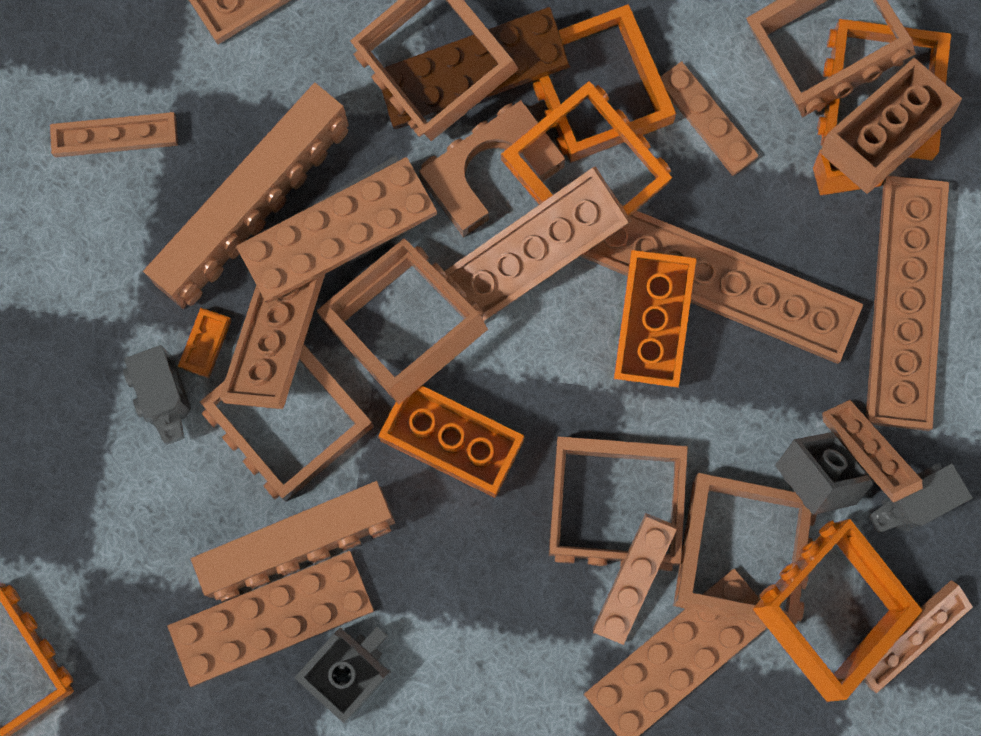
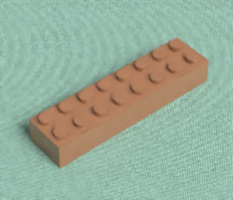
[143,82,349,309]

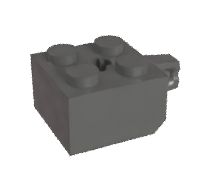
[123,345,191,445]
[775,432,873,515]
[868,463,972,533]
[295,626,391,723]

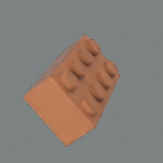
[820,58,962,194]

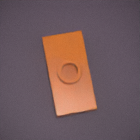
[178,308,232,378]

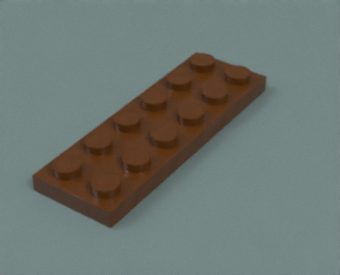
[382,7,570,129]

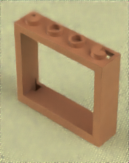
[350,0,519,141]
[746,0,915,118]
[317,238,488,405]
[200,344,374,502]
[549,437,688,571]
[673,473,817,625]

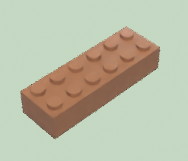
[190,481,396,602]

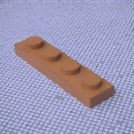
[661,61,759,176]
[50,112,178,157]
[822,400,923,503]
[593,513,677,645]
[864,580,973,693]

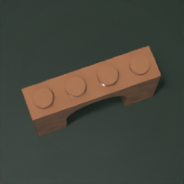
[419,100,565,238]

